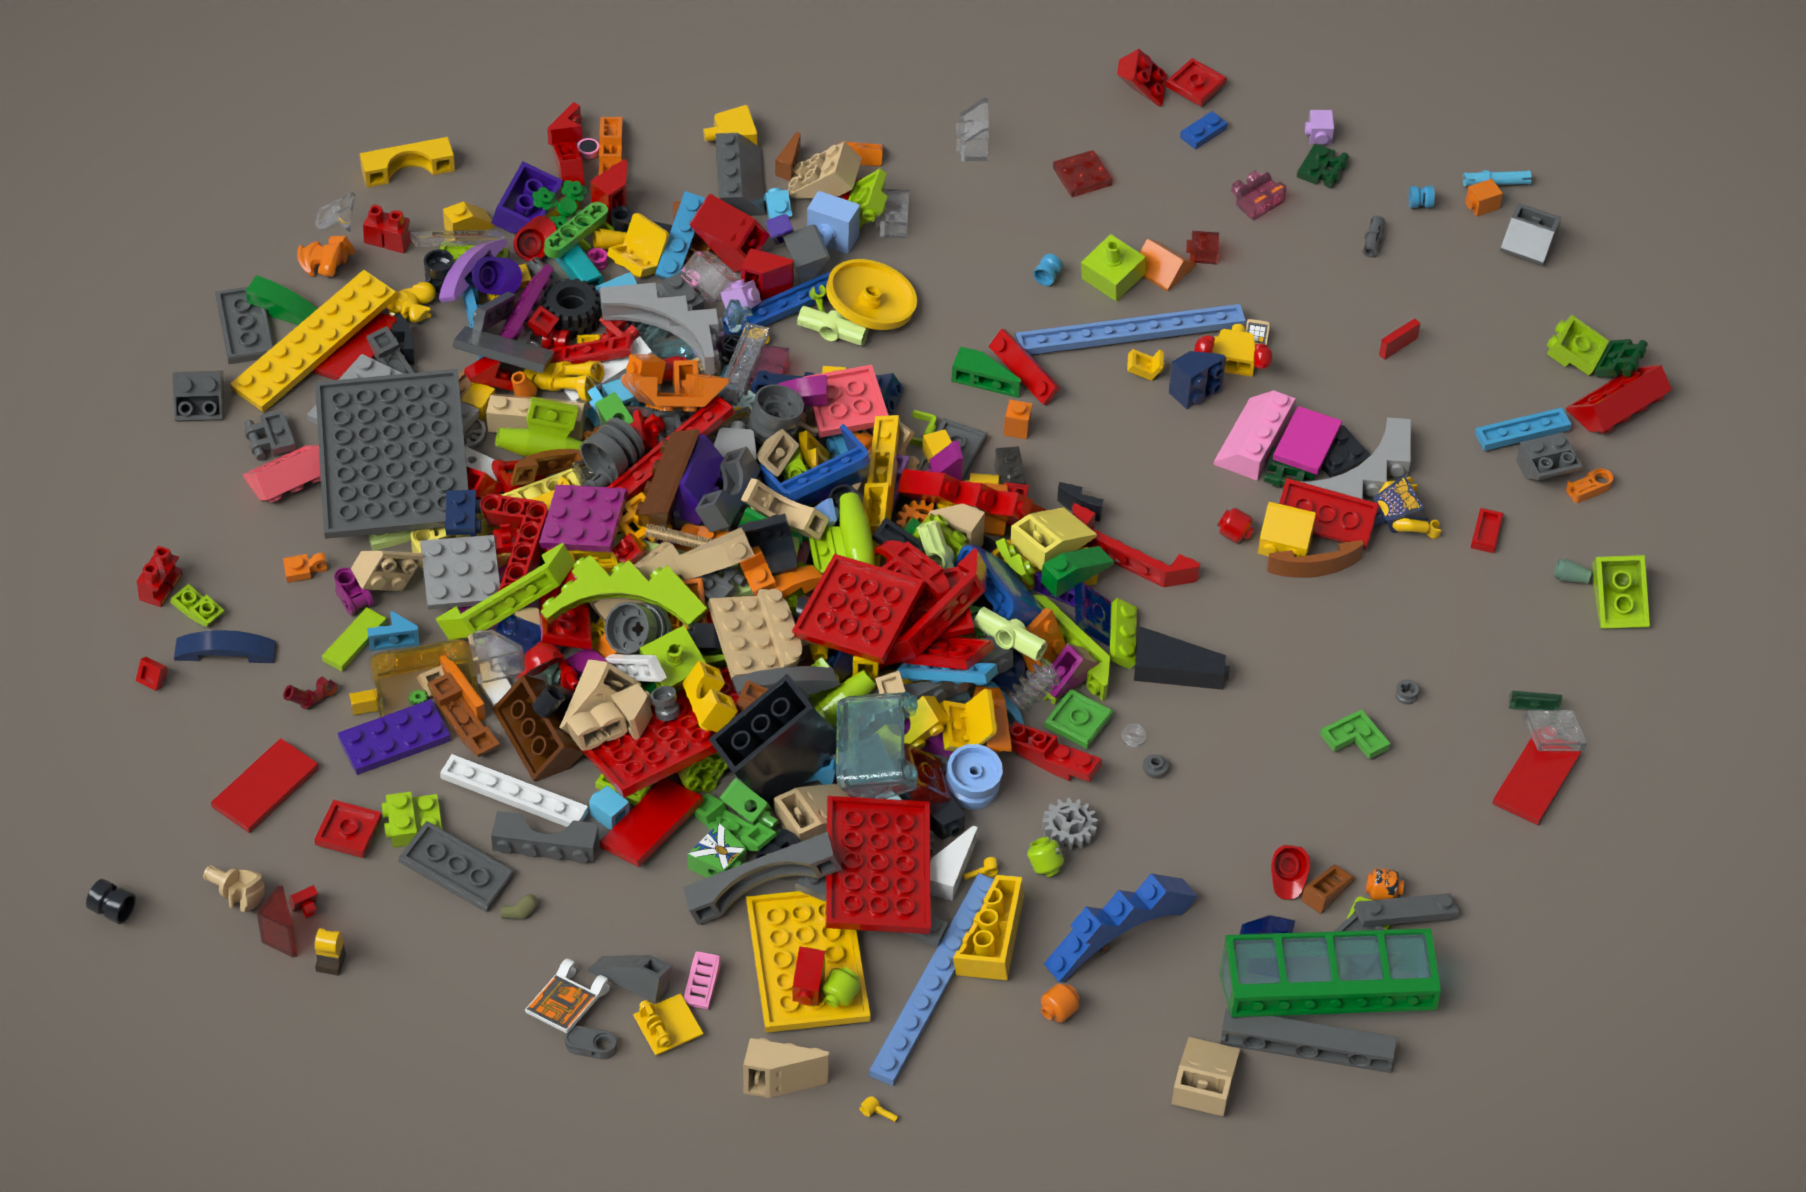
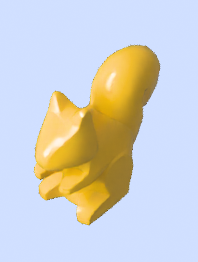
[387,282,436,323]

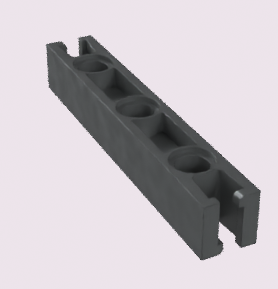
[1220,1008,1396,1073]

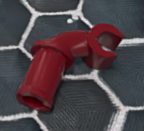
[283,676,337,709]

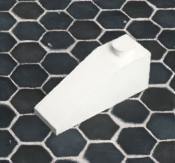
[930,826,978,901]

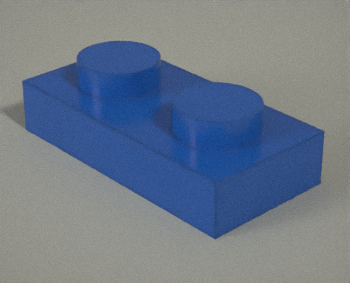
[1180,111,1227,150]

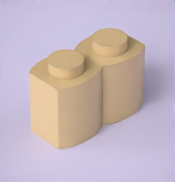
[567,702,628,750]

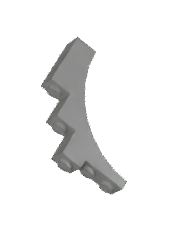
[600,283,723,375]
[1303,417,1411,499]

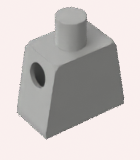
[714,421,757,461]

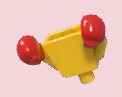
[1194,324,1273,377]

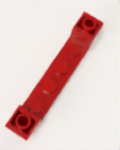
[1072,503,1201,588]
[882,548,986,666]

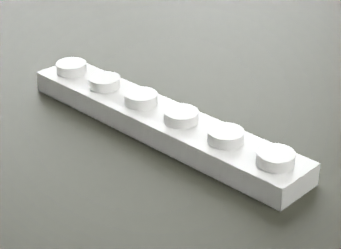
[440,754,588,827]

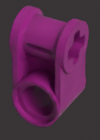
[334,567,374,615]

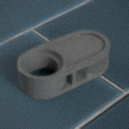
[565,1026,617,1059]

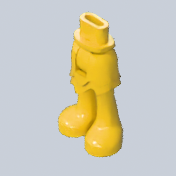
[523,361,604,402]

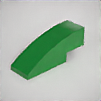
[246,275,318,325]

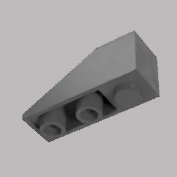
[588,955,673,1003]

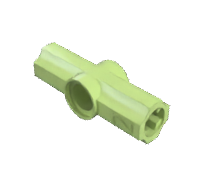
[797,306,869,346]
[917,520,954,569]
[973,607,1048,661]

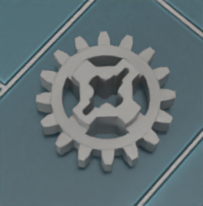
[1042,798,1098,850]

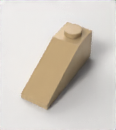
[674,527,754,580]

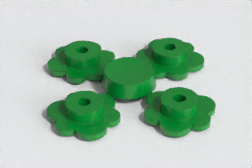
[532,180,594,236]

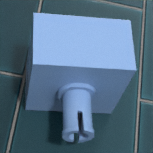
[807,191,860,254]

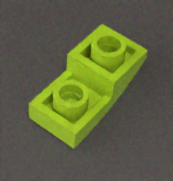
[995,538,1034,585]
[170,584,224,627]

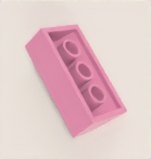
[1213,390,1295,480]

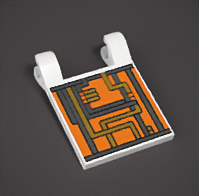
[525,959,610,1034]

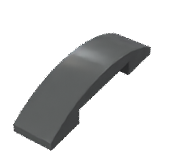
[367,326,414,374]

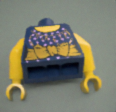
[1373,475,1442,539]

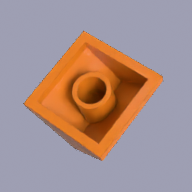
[1140,238,1196,292]

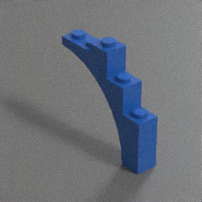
[1044,873,1198,983]

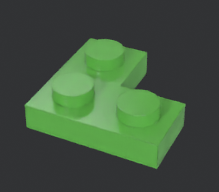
[1320,709,1390,759]

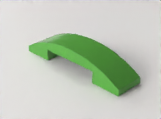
[693,793,777,851]

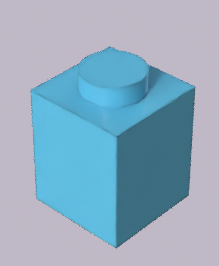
[589,786,630,830]

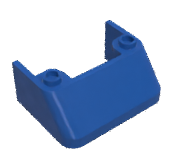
[759,424,871,506]

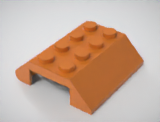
[621,373,729,411]

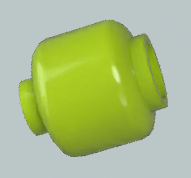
[1027,837,1065,877]
[821,967,861,1008]

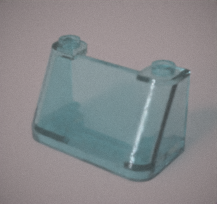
[836,692,918,799]

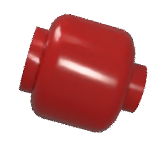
[1217,508,1254,543]

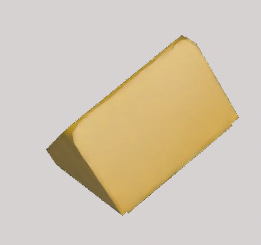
[349,689,378,715]

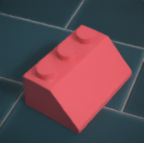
[243,445,321,503]

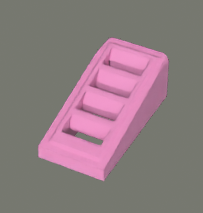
[684,951,721,1010]

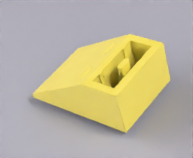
[1011,507,1097,571]

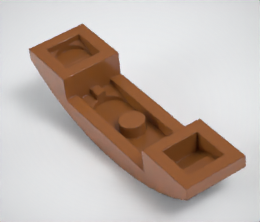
[510,449,585,486]
[1267,540,1364,578]
[427,673,500,757]

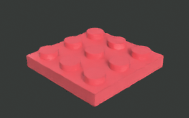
[804,365,889,437]

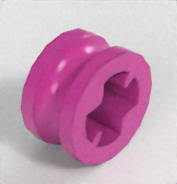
[587,248,608,271]

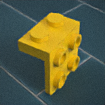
[607,213,669,278]
[940,689,997,752]

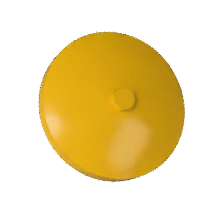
[826,259,917,330]

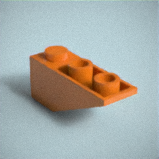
[974,686,1012,753]

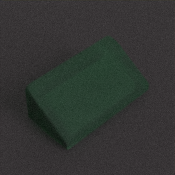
[1509,691,1562,713]

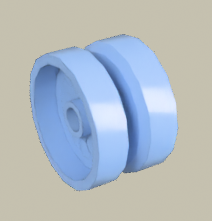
[944,744,1003,809]

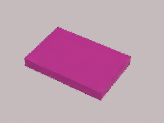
[1273,406,1342,475]

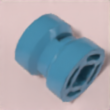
[1408,186,1435,208]
[1033,254,1063,286]

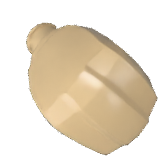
[203,865,265,912]

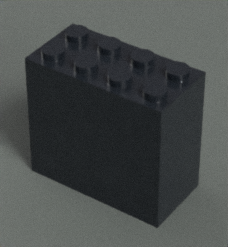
[708,674,849,808]

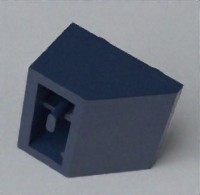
[1169,351,1226,409]

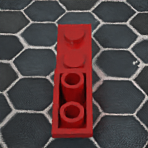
[1009,721,1102,782]

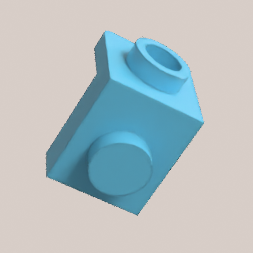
[764,188,792,219]

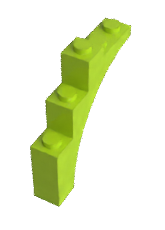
[541,555,708,629]

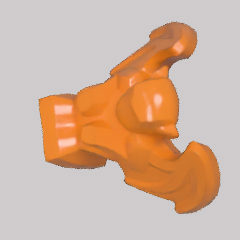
[297,236,356,277]

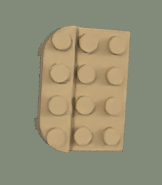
[708,589,802,679]

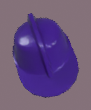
[469,257,522,295]

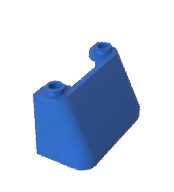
[953,545,1043,628]

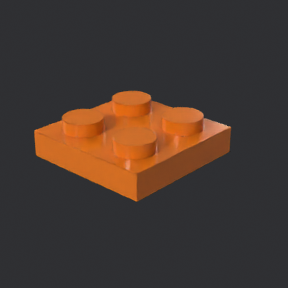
[1022,608,1066,678]

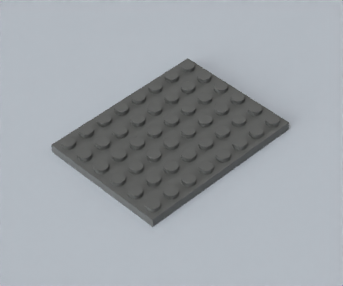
[315,369,468,539]

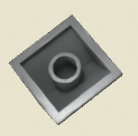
[783,225,830,284]

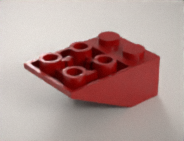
[689,194,770,273]

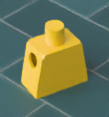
[703,105,757,145]

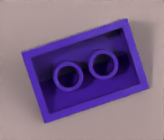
[491,161,563,233]
[672,434,724,525]

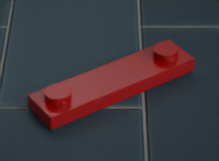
[988,329,1061,405]
[548,333,635,364]

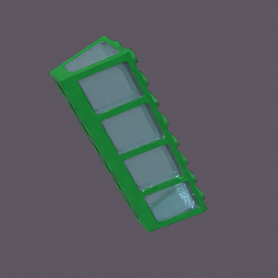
[1219,928,1441,1017]

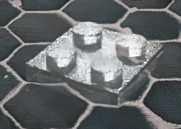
[1524,710,1587,751]

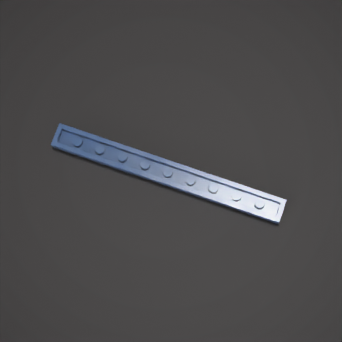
[1015,304,1246,355]
[869,873,994,1086]

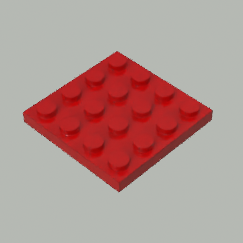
[792,554,925,664]

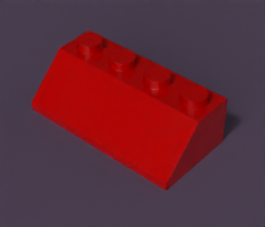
[1566,365,1672,434]

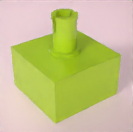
[1081,234,1146,302]
[640,625,707,692]

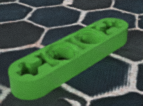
[544,202,608,258]

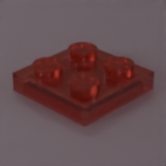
[1053,150,1113,197]

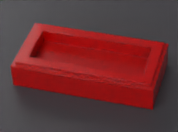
[1379,319,1421,360]
[1470,508,1504,554]

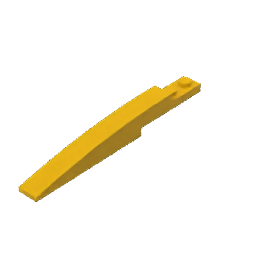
[862,415,900,567]

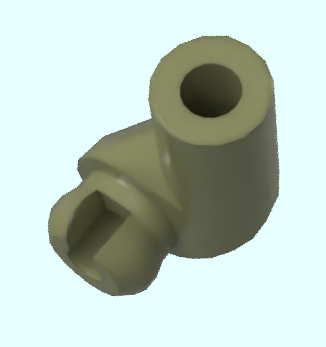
[501,894,537,919]

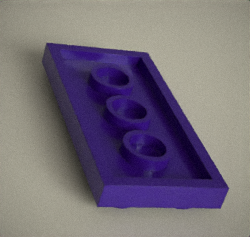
[337,699,451,775]

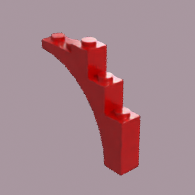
[897,469,1047,524]

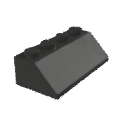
[716,133,765,216]

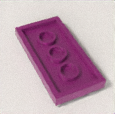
[498,264,554,340]

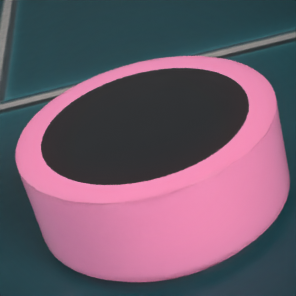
[577,138,599,160]

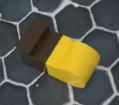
[315,928,346,976]

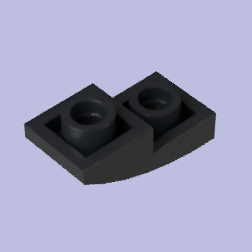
[392,314,415,365]
[1057,482,1104,522]

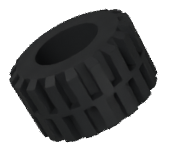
[542,278,601,340]

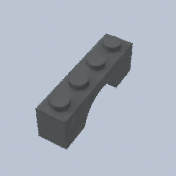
[695,446,761,532]
[491,811,599,863]

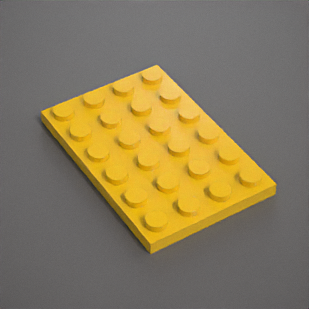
[746,891,870,1033]

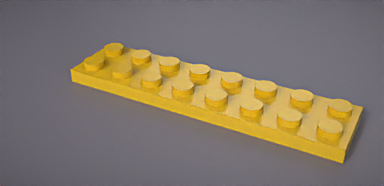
[230,270,398,413]

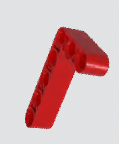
[480,494,549,608]

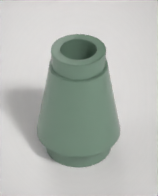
[1553,558,1591,584]

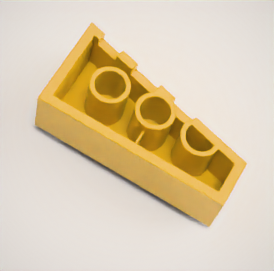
[953,875,1025,980]

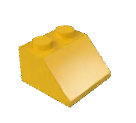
[1258,502,1316,557]

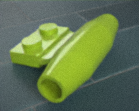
[495,397,582,457]
[809,492,875,575]
[809,657,877,727]

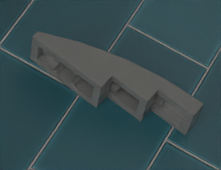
[732,666,840,697]

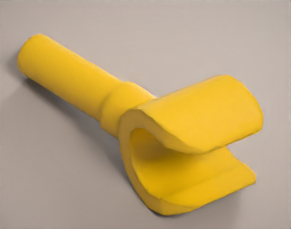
[963,857,998,880]
[860,1096,898,1122]

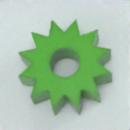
[408,689,429,705]

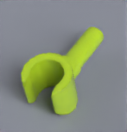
[809,285,826,312]

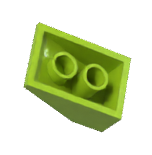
[1592,555,1650,629]

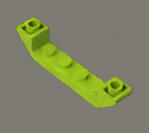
[436,543,575,639]
[1033,595,1110,701]

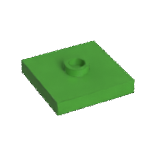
[1044,689,1113,749]

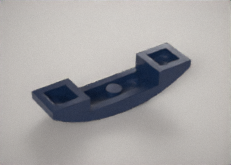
[174,630,276,663]

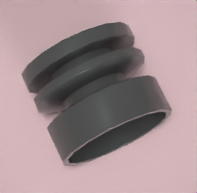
[747,384,804,445]
[580,417,645,480]
[604,602,672,655]

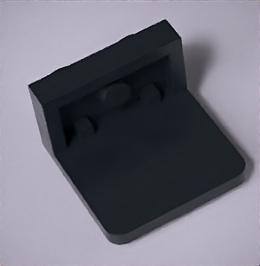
[737,514,798,576]

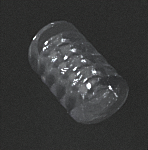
[1006,658,1061,711]

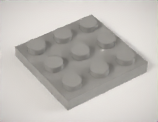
[420,535,500,610]

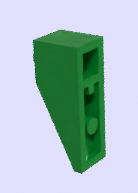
[951,346,1021,398]
[1041,546,1114,598]

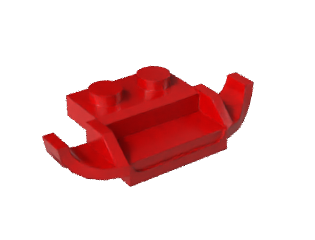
[874,540,950,601]

